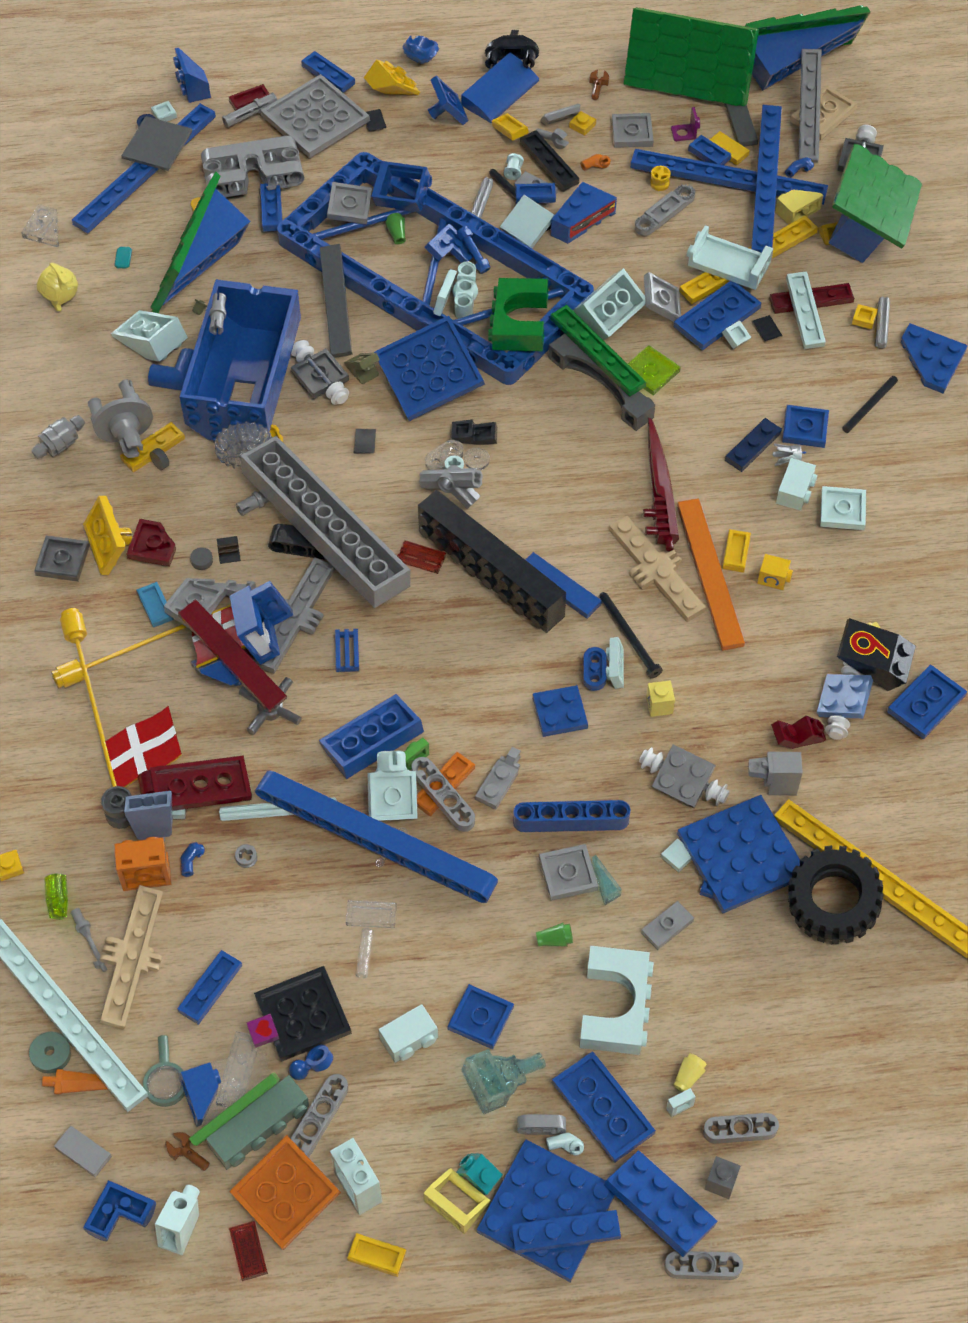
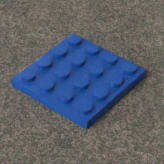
[374,316,485,421]
[677,795,800,914]
[477,1139,615,1283]

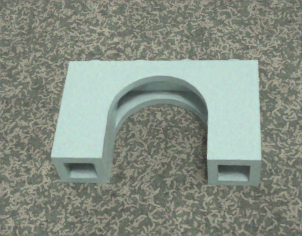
[580,946,654,1055]

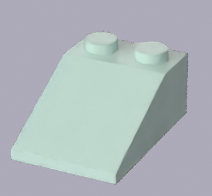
[111,310,188,362]

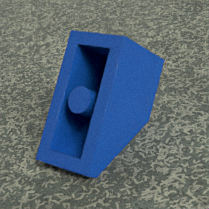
[180,1062,221,1127]

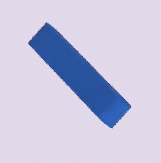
[513,800,631,832]

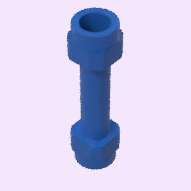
[457,226,491,274]

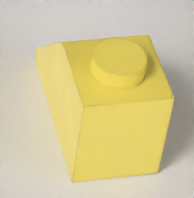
[775,190,823,225]

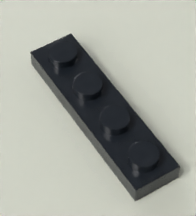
[520,130,579,191]

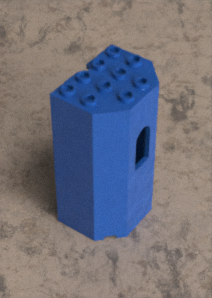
[180,279,301,445]

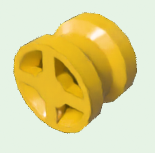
[650,166,671,191]

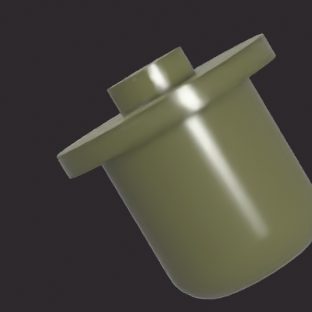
[192,299,207,315]

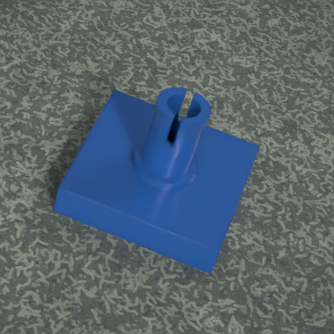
[428,75,469,125]

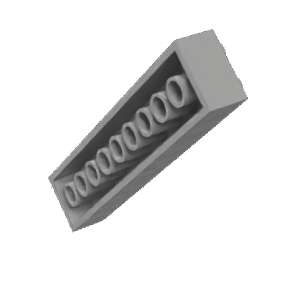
[241,436,410,608]

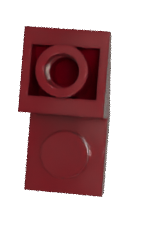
[771,716,827,749]

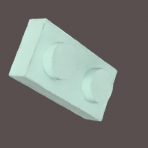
[606,637,624,689]

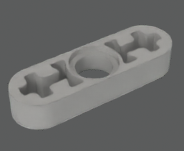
[703,1113,779,1144]
[664,1251,743,1280]

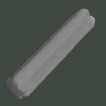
[471,177,493,218]
[875,297,890,349]

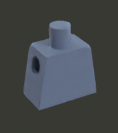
[124,791,173,841]

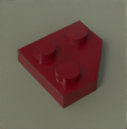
[126,519,176,567]

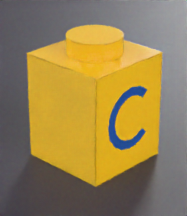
[757,554,793,590]

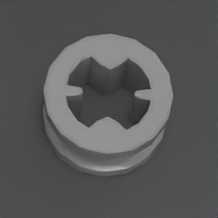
[235,844,257,868]

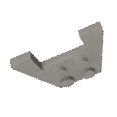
[164,578,256,630]

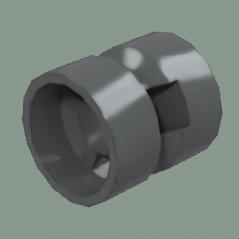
[101,786,132,829]

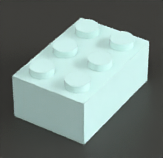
[573,268,646,340]

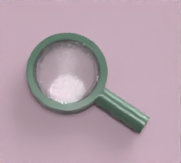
[143,1035,185,1107]

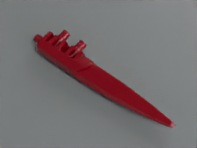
[643,418,679,552]

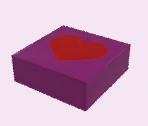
[246,1014,279,1048]

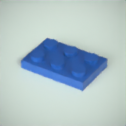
[887,664,967,739]

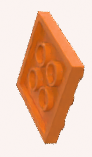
[229,1135,341,1250]

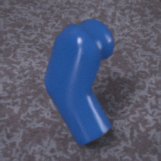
[785,157,814,178]
[180,842,205,877]

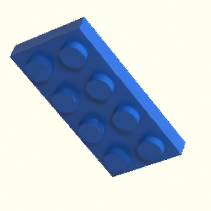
[673,281,761,351]
[552,1051,656,1163]
[604,1150,718,1257]

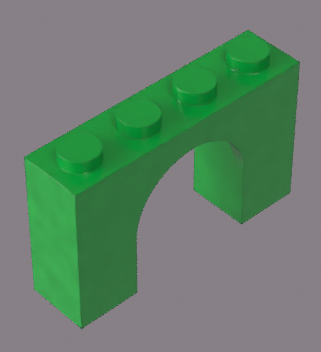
[488,278,549,351]

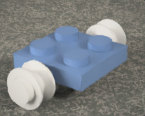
[817,662,873,740]

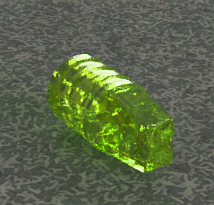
[44,874,68,920]

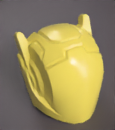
[37,263,78,311]

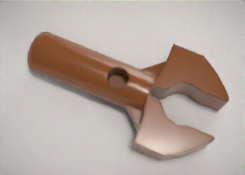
[589,69,609,100]
[166,1132,210,1171]

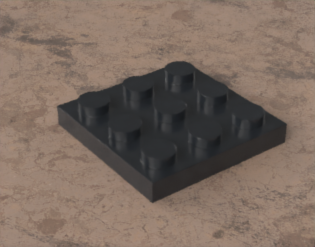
[254,966,352,1062]

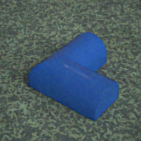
[148,348,194,391]
[83,1180,156,1242]

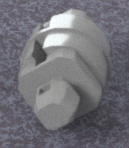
[32,415,85,459]

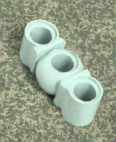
[452,262,478,318]

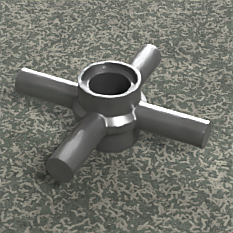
[239,677,302,735]

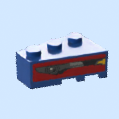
[551,181,617,244]

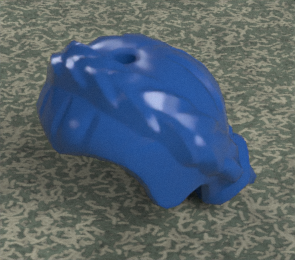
[403,35,439,64]

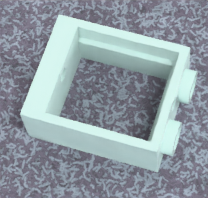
[330,1138,382,1215]

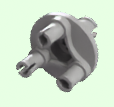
[88,379,153,458]

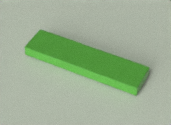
[189,1073,280,1146]

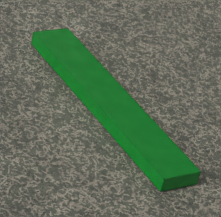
[550,305,646,397]

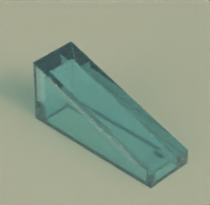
[591,855,622,905]

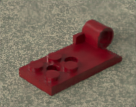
[138,755,252,811]

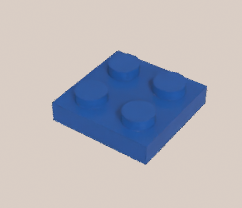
[533,685,588,737]

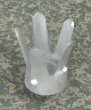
[772,443,806,466]

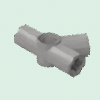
[419,465,483,509]

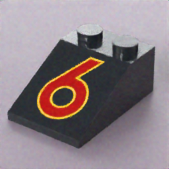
[837,618,916,691]

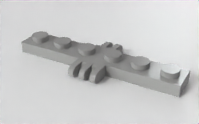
[254,558,335,674]

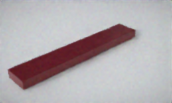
[178,599,287,713]

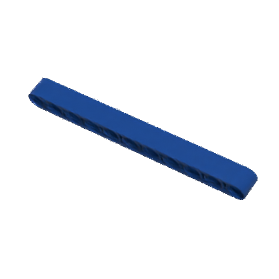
[255,770,498,903]

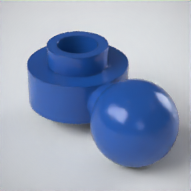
[289,1045,333,1080]

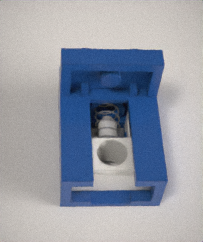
[229,581,293,665]

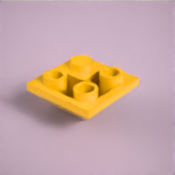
[363,59,420,95]

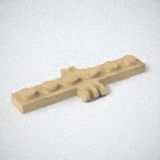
[609,516,706,622]
[99,885,163,1030]

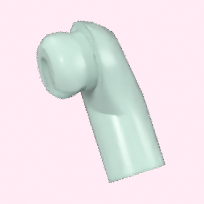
[546,1132,584,1155]

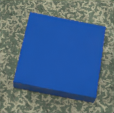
[782,405,829,448]
[447,984,514,1050]

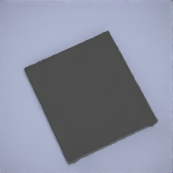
[121,116,192,171]

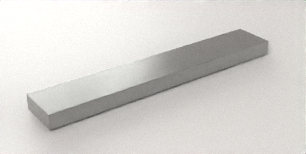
[798,49,822,163]

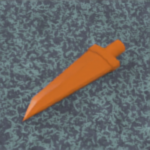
[42,1069,108,1094]

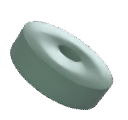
[29,1032,71,1074]

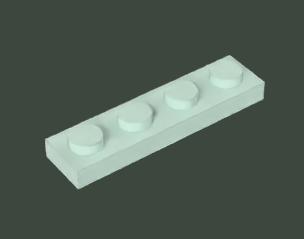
[786,271,826,349]

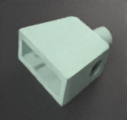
[155,1185,200,1255]

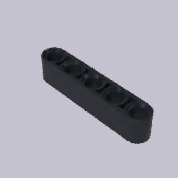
[268,524,327,560]

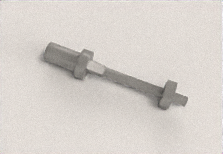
[71,908,107,972]

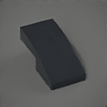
[451,419,498,445]

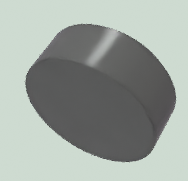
[150,448,169,470]
[190,547,213,570]

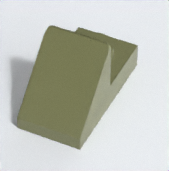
[344,353,380,384]

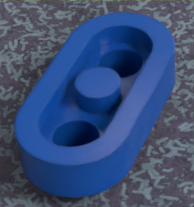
[583,647,607,691]

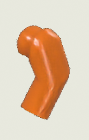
[580,154,611,171]

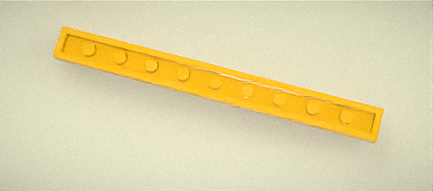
[774,799,968,959]

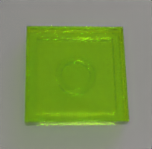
[628,345,681,396]

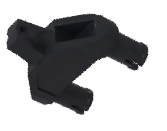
[485,30,540,69]

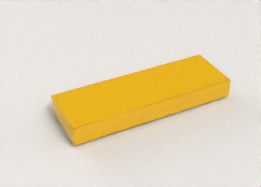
[120,422,185,473]

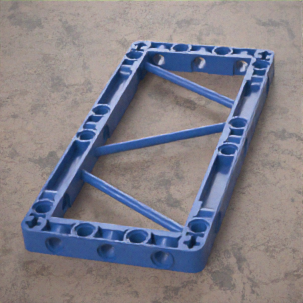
[277,152,594,385]

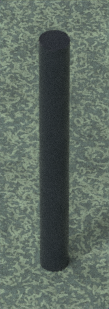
[842,376,898,433]

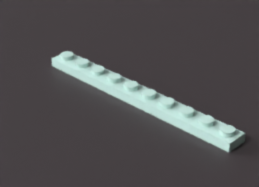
[0,919,148,1112]

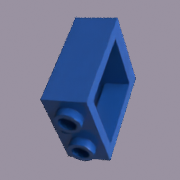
[371,161,432,212]

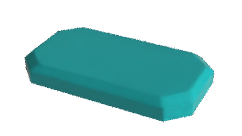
[114,247,132,269]

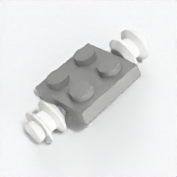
[639,744,730,808]

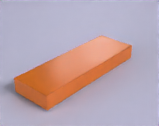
[417,752,475,817]

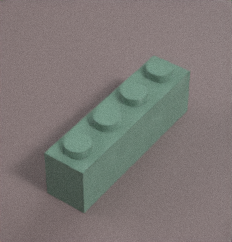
[206,1075,309,1170]

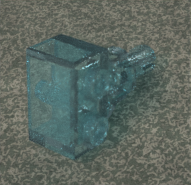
[461,1049,546,1115]

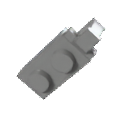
[475,747,521,810]

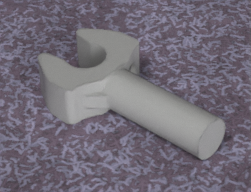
[536,128,569,149]

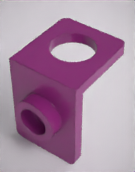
[671,107,700,142]

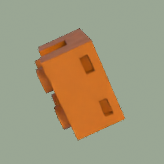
[114,837,172,891]

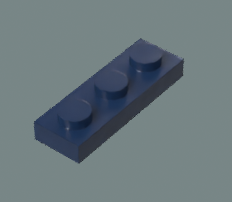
[725,418,782,472]

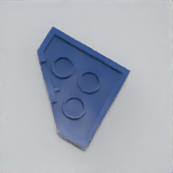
[901,323,968,394]

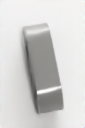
[517,1114,566,1135]

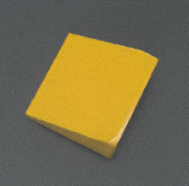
[818,222,838,246]

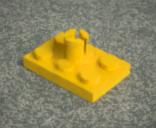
[83,495,132,575]

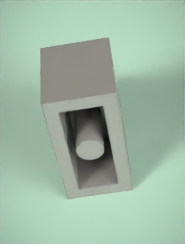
[748,752,803,796]

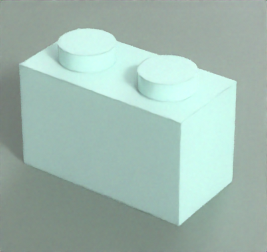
[776,458,818,511]
[379,1004,438,1063]

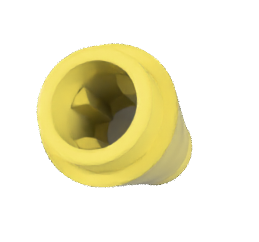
[673,1053,707,1092]

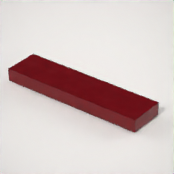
[769,283,855,314]

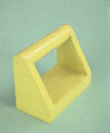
[424,1168,491,1234]

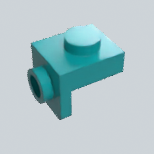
[456,1153,503,1195]

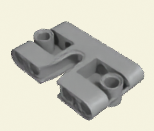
[201,136,305,197]

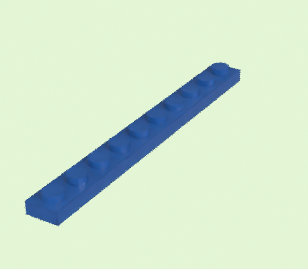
[72,103,216,234]
[751,105,782,253]
[630,149,828,205]

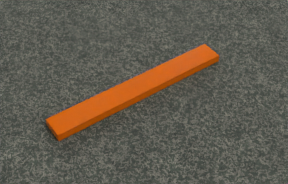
[677,498,745,651]

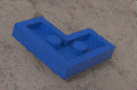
[424,224,474,263]

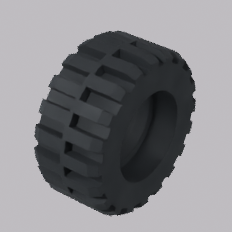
[788,845,883,944]

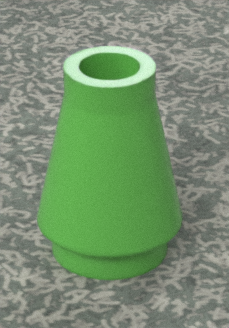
[385,213,406,244]
[536,923,573,947]

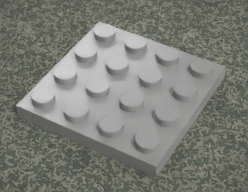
[261,74,370,158]

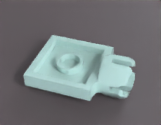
[367,751,417,821]

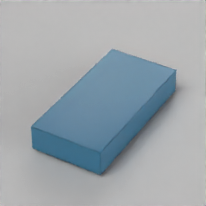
[136,582,174,628]

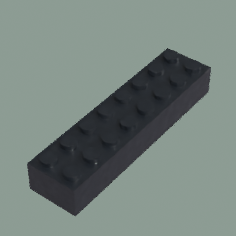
[418,490,566,633]

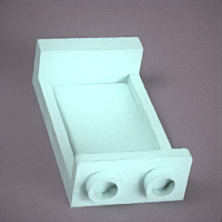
[687,225,773,290]

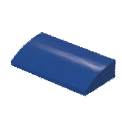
[461,53,539,123]
[319,694,424,779]

